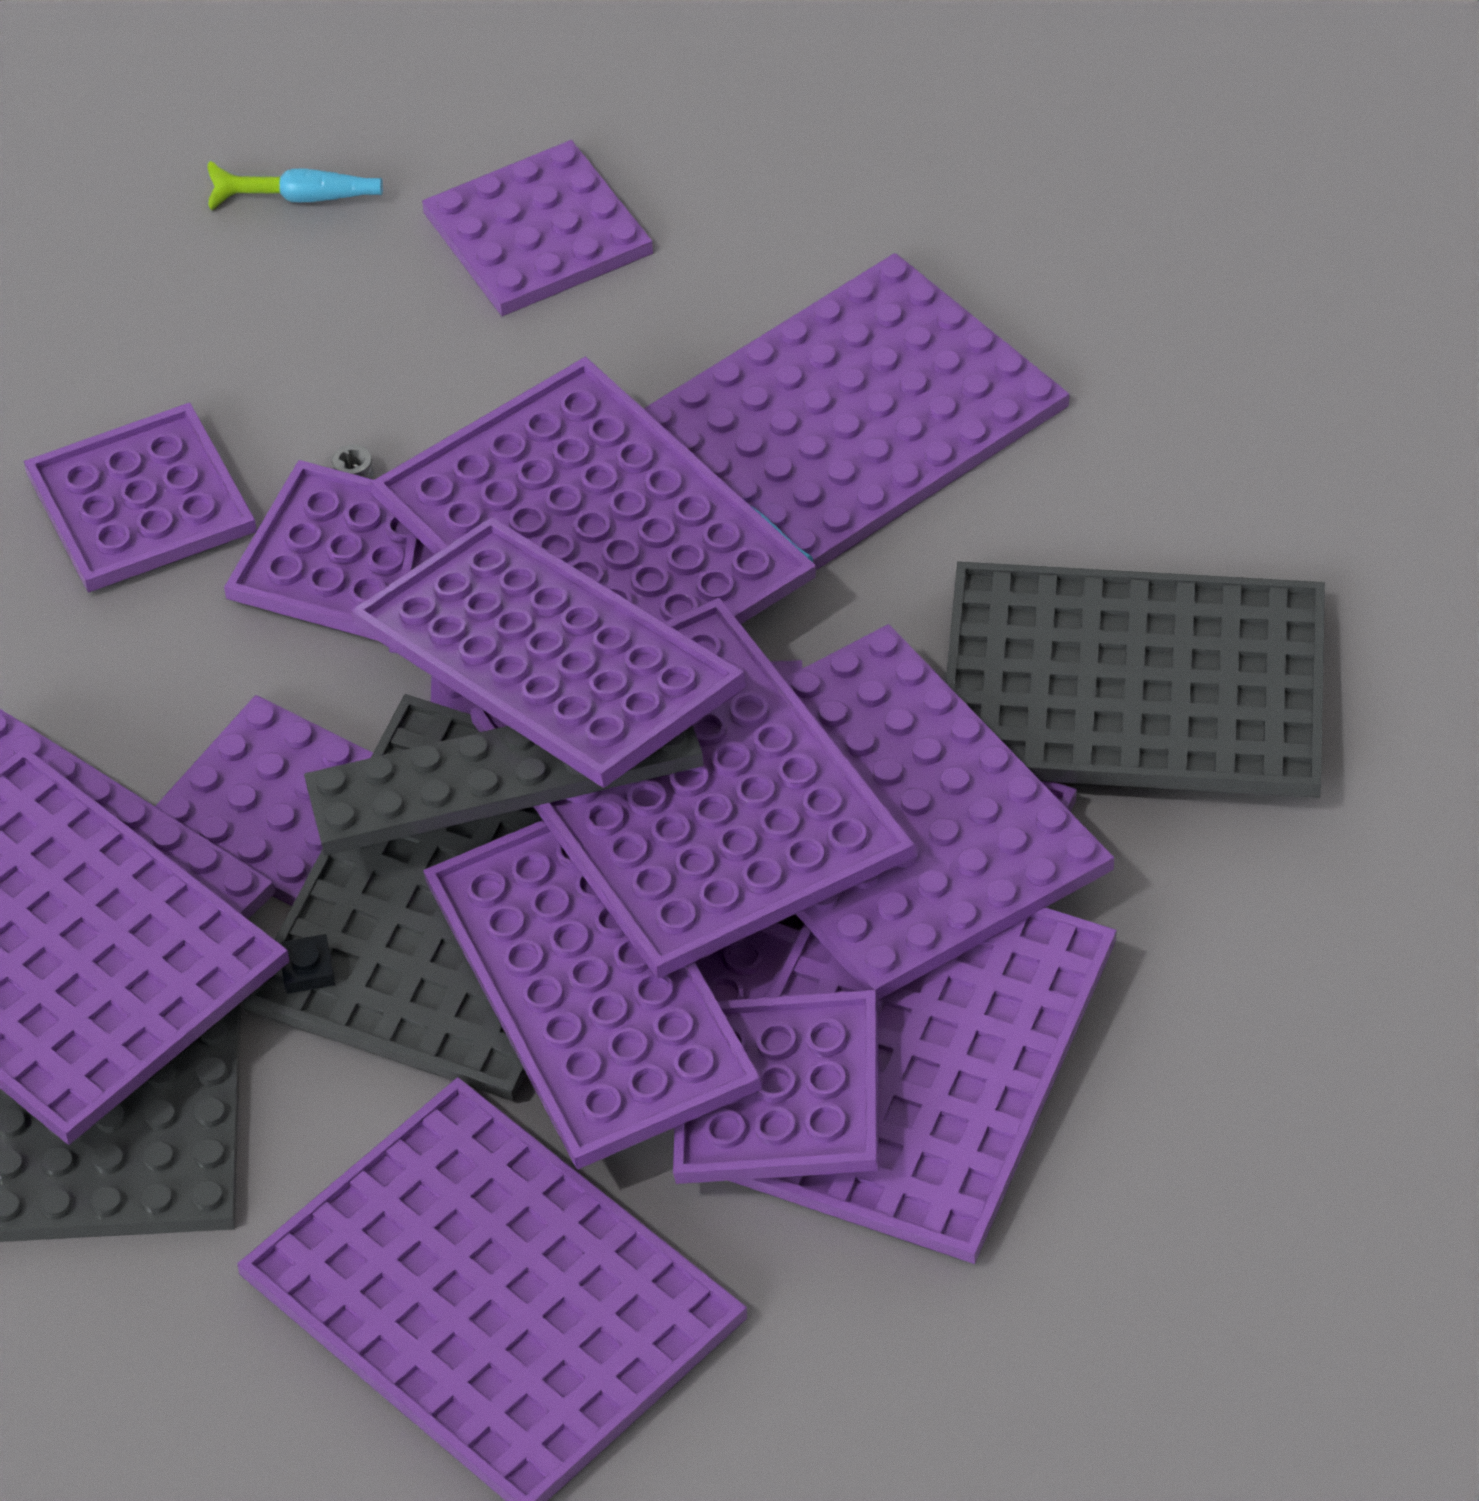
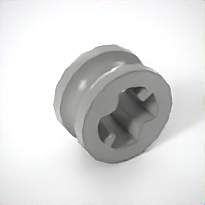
[332,445,374,479]

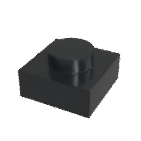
[279,934,335,994]

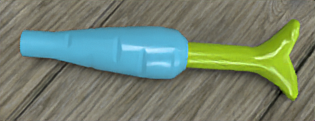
[207,161,383,210]

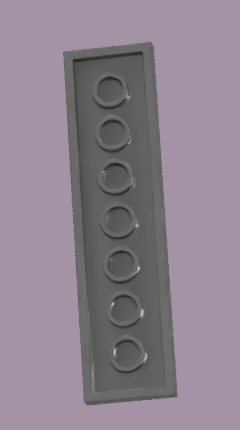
[304,725,704,856]

